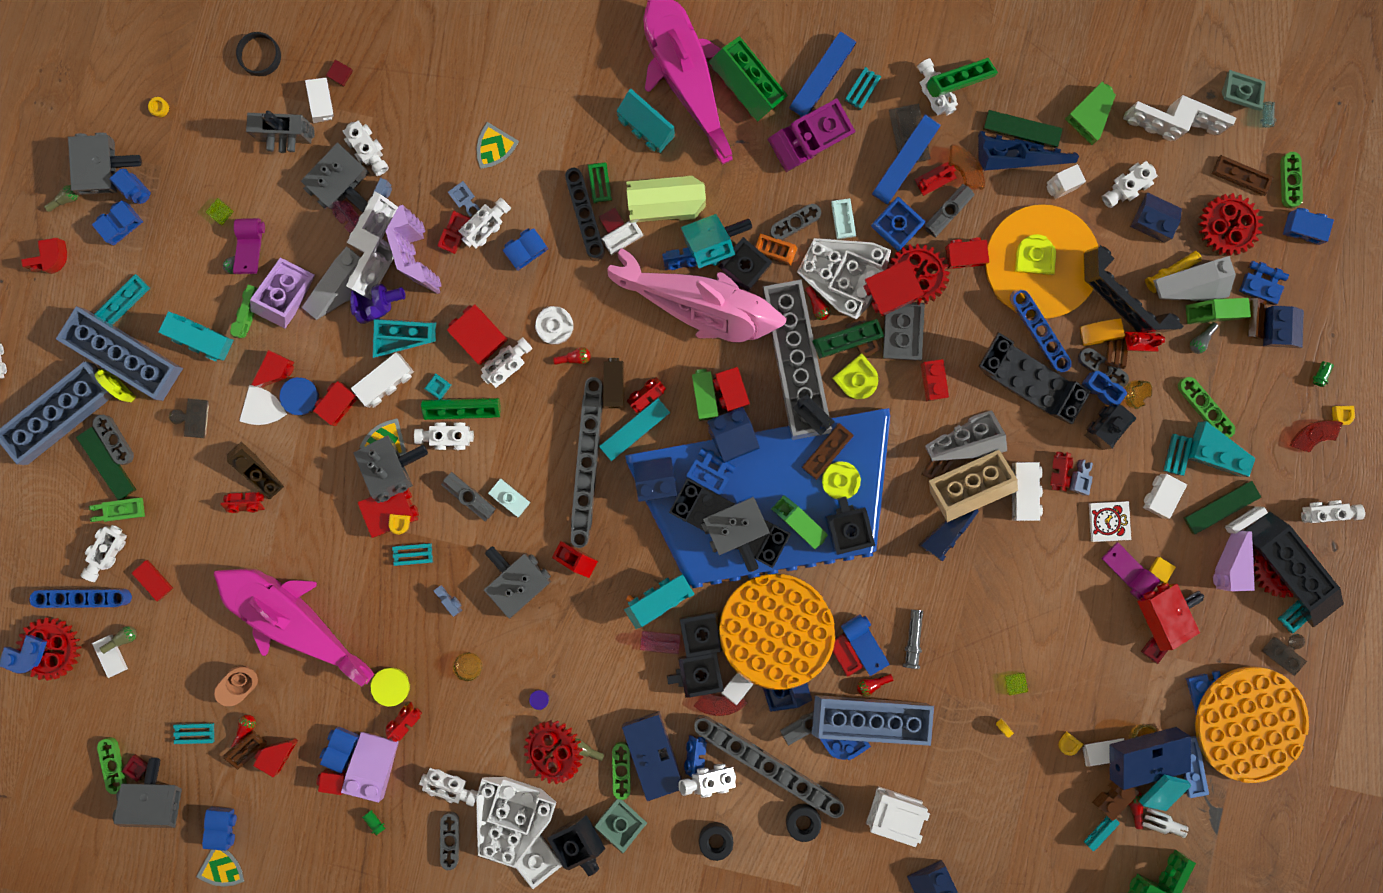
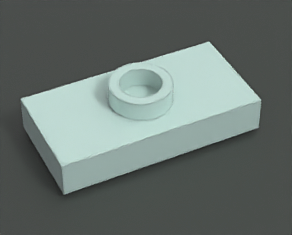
[831,198,856,240]
[488,479,531,517]

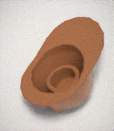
[214,666,258,706]

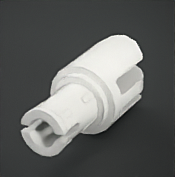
[1142,807,1188,838]

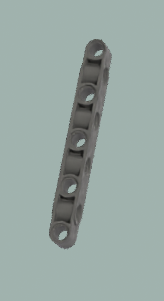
[571,377,603,548]
[694,715,844,818]

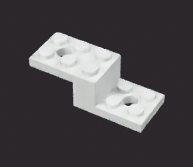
[1123,95,1236,141]
[346,192,398,300]

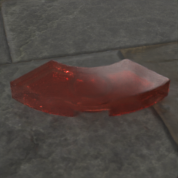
[1289,420,1343,453]
[694,694,748,716]

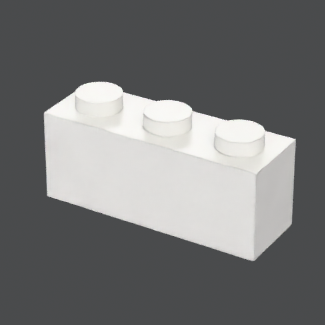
[351,352,414,407]
[1012,462,1043,521]

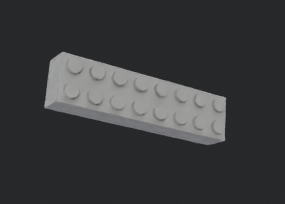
[763,280,832,440]

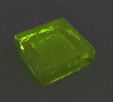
[206,198,234,226]
[1005,672,1028,696]

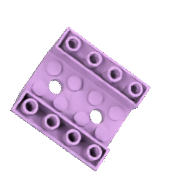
[386,205,441,294]

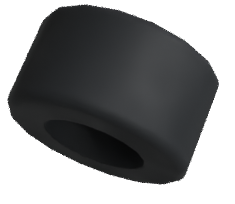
[786,804,821,842]
[699,822,734,861]

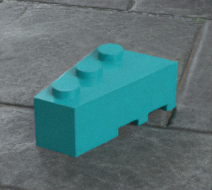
[158,311,234,362]
[373,318,437,358]
[1188,421,1256,477]
[624,574,695,629]

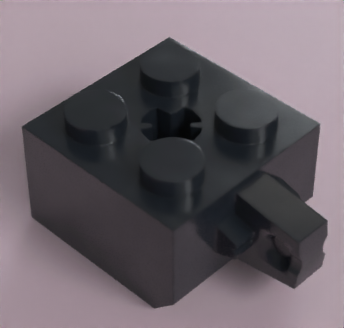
[718,237,773,292]
[1084,404,1136,450]
[826,496,875,555]
[680,611,723,658]
[667,653,724,698]
[547,815,606,877]

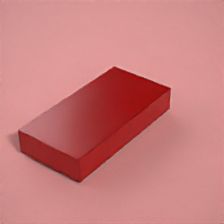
[132,560,173,601]
[832,633,863,677]

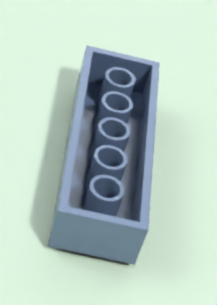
[56,306,183,401]
[0,361,113,465]
[812,695,934,746]

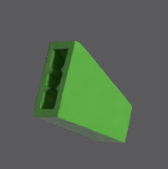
[1065,82,1116,145]
[1185,298,1251,324]
[692,369,718,421]
[771,495,828,549]

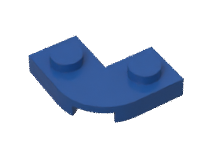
[0,635,47,673]
[820,739,871,760]

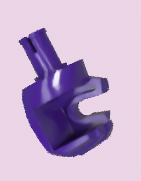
[350,284,406,324]

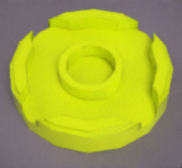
[822,461,861,500]
[371,667,410,707]

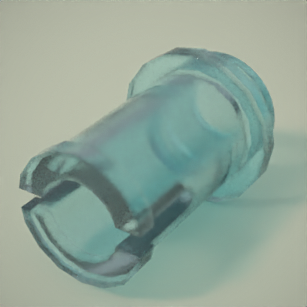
[1260,101,1277,128]

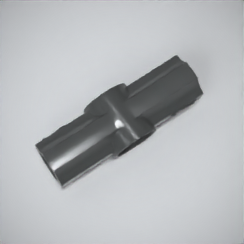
[923,184,975,238]
[441,472,496,522]
[780,711,814,746]

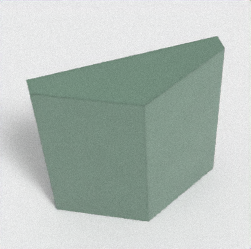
[1221,70,1266,111]
[594,799,647,854]

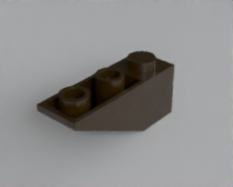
[227,442,284,499]

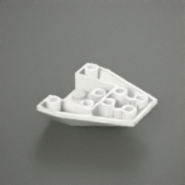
[797,238,891,319]
[476,777,557,868]

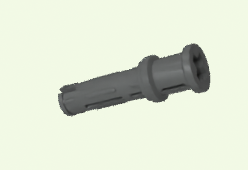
[903,609,924,669]

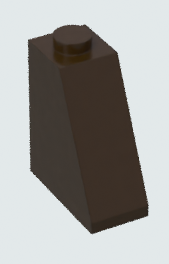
[603,358,625,409]

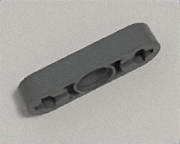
[770,204,821,240]
[1078,348,1129,387]
[93,415,134,465]
[440,812,459,870]

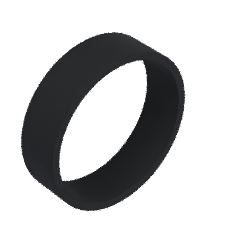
[236,32,281,76]

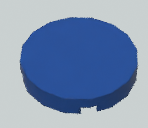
[279,377,319,415]

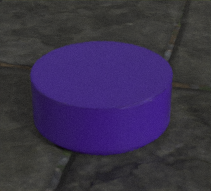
[529,690,549,710]

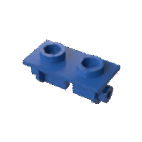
[662,248,697,270]
[684,735,707,777]

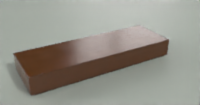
[1211,155,1274,196]
[801,423,854,480]

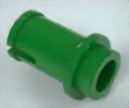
[1312,361,1334,387]
[362,810,385,836]

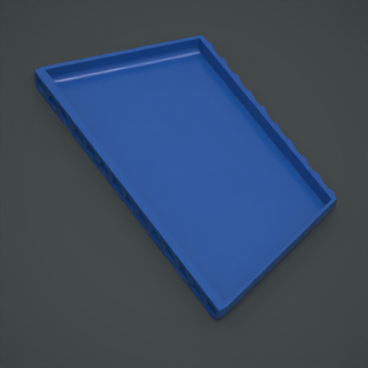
[625,408,891,588]

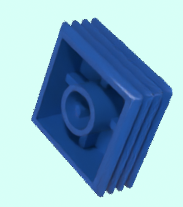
[871,197,925,251]

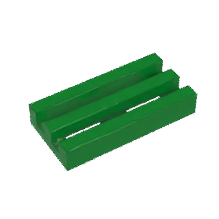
[588,162,612,204]

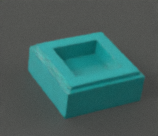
[424,373,452,400]

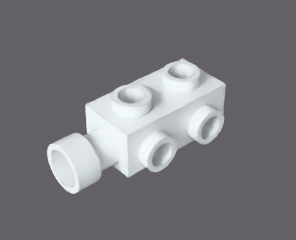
[917,58,958,116]
[343,121,389,176]
[1102,161,1158,208]
[459,197,511,248]
[481,337,533,388]
[414,423,474,450]
[1301,500,1365,523]
[80,525,127,582]
[679,764,736,798]
[419,768,478,807]

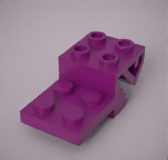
[767,98,856,173]

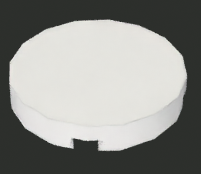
[535,306,573,344]

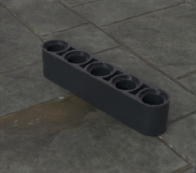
[565,167,605,261]

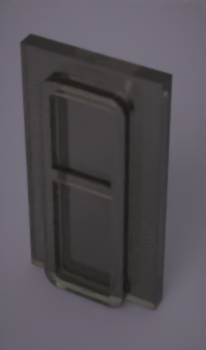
[889,103,931,163]

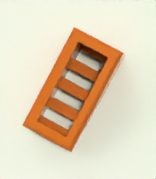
[755,234,797,265]

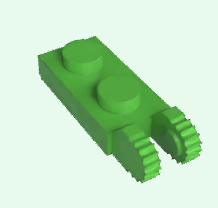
[230,285,258,338]
[89,498,145,522]

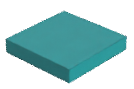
[1139,775,1192,811]

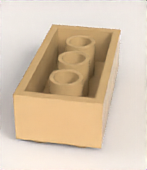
[929,450,1018,522]

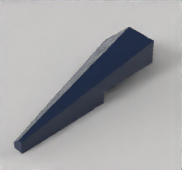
[978,131,1079,171]
[919,509,979,561]

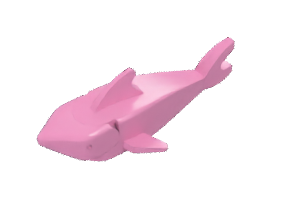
[608,248,786,342]

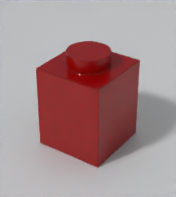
[316,769,347,795]

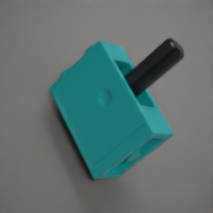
[681,214,752,268]

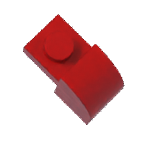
[21,238,67,274]

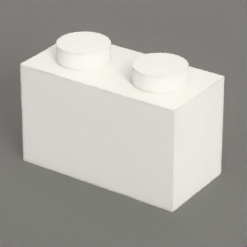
[1047,164,1086,199]
[1143,474,1187,519]

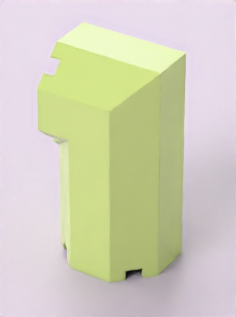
[626,176,706,223]

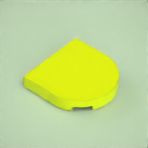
[1015,234,1056,275]
[832,353,879,399]
[95,369,136,402]

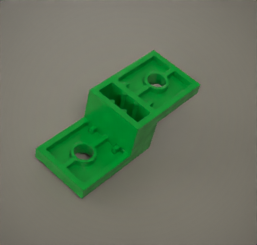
[1128,850,1196,893]

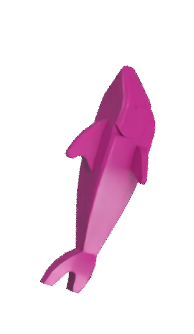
[643,0,733,165]
[214,568,374,687]

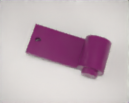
[233,218,265,274]
[1101,542,1161,599]

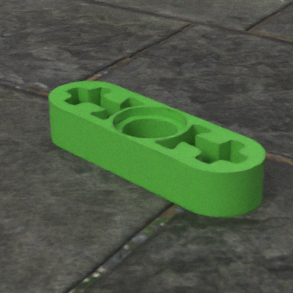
[1280,152,1303,209]
[97,737,127,794]
[612,742,631,800]

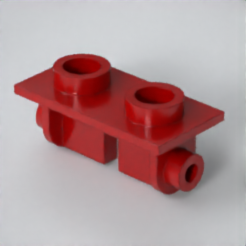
[914,162,957,196]
[1124,332,1165,352]
[627,377,666,413]
[1050,452,1074,492]
[220,492,265,513]
[385,702,422,742]

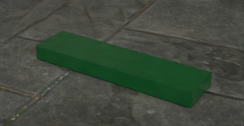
[983,110,1063,148]
[812,319,884,359]
[76,427,137,500]
[1183,481,1262,535]

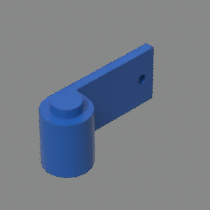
[841,614,890,676]

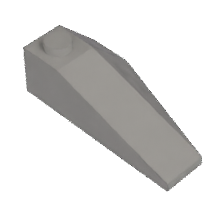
[302,246,361,320]
[1153,256,1236,301]
[925,410,1007,461]

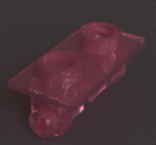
[332,201,360,234]
[640,631,680,654]

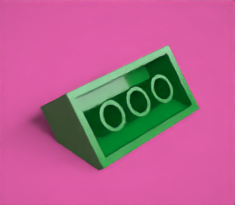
[708,36,788,122]

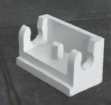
[305,78,334,123]
[1083,738,1124,766]

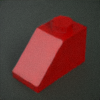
[251,350,294,388]
[552,541,598,578]
[253,738,298,777]

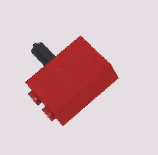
[1137,582,1204,651]

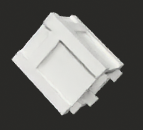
[866,786,930,847]

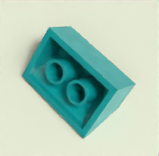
[616,89,675,153]

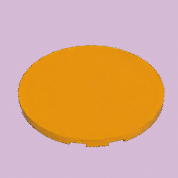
[985,205,1098,319]
[719,574,835,690]
[1195,666,1309,783]

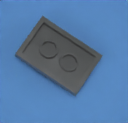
[883,302,925,361]

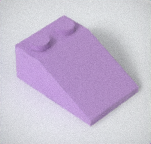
[250,258,315,328]
[1213,531,1254,591]
[341,732,399,803]

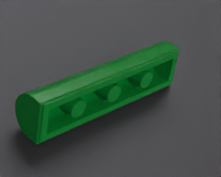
[927,58,998,97]
[421,398,501,420]

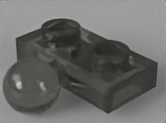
[169,398,209,438]
[1262,634,1307,676]

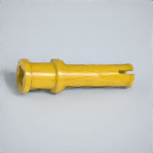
[1145,251,1202,293]

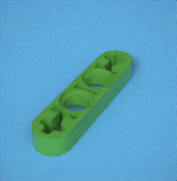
[1178,377,1235,438]

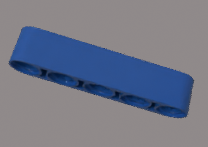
[789,31,856,117]
[872,115,941,205]
[1010,290,1071,372]
[29,588,132,608]

